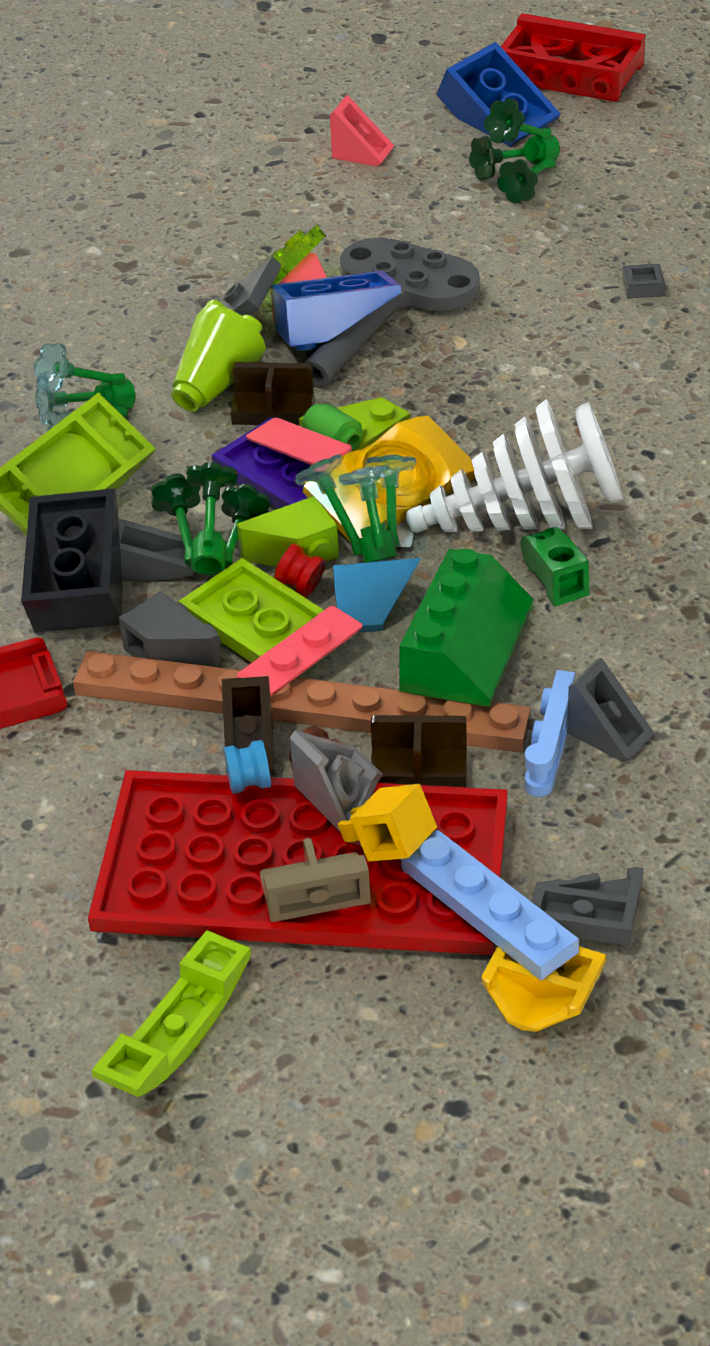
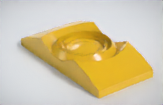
[303,415,475,543]

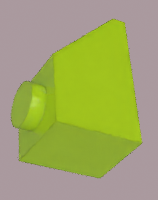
[237,496,339,567]

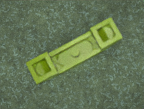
[91,930,251,1097]

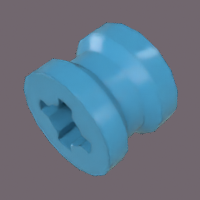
[223,740,271,794]

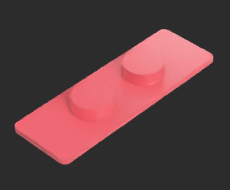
[246,418,352,469]
[237,606,362,696]

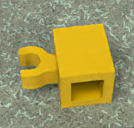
[337,784,437,862]

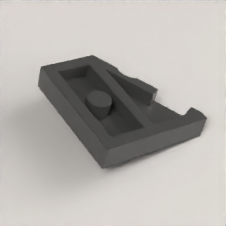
[532,867,644,946]

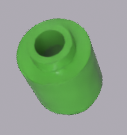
[302,404,363,452]

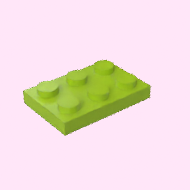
[178,558,324,663]

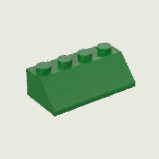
[399,549,533,707]

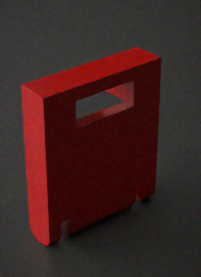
[0,637,67,729]

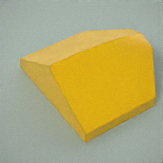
[481,946,607,1032]

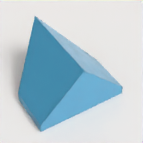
[333,558,421,633]

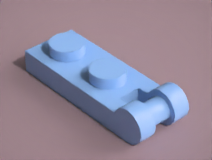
[525,670,575,797]

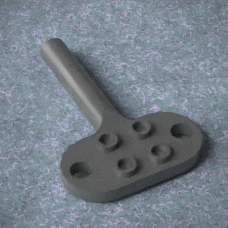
[305,237,480,388]

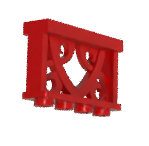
[500,13,646,102]

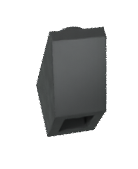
[119,591,222,668]

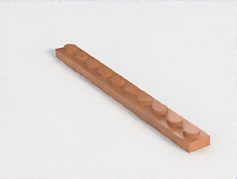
[73,651,531,753]

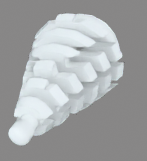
[406,399,624,533]

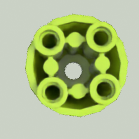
[171,300,266,412]

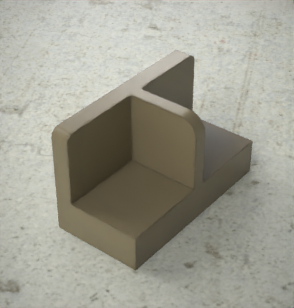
[260,838,371,922]

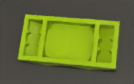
[0,392,156,536]

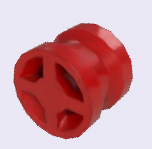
[274,543,326,598]

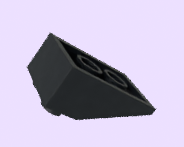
[21,488,123,633]

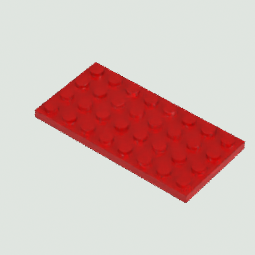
[88,770,508,955]

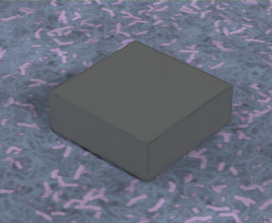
[622,264,665,299]

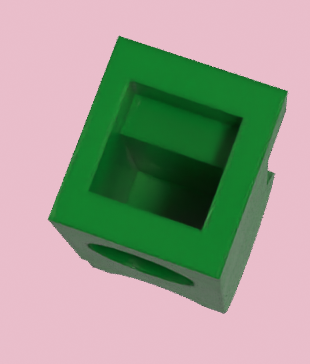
[521,526,589,607]

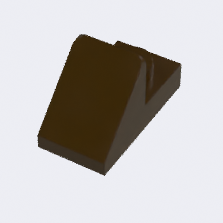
[221,676,275,773]

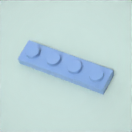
[401,830,579,981]

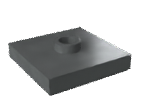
[220,256,281,316]

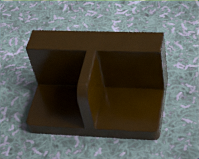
[231,362,315,426]
[370,715,467,787]

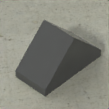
[567,658,654,762]

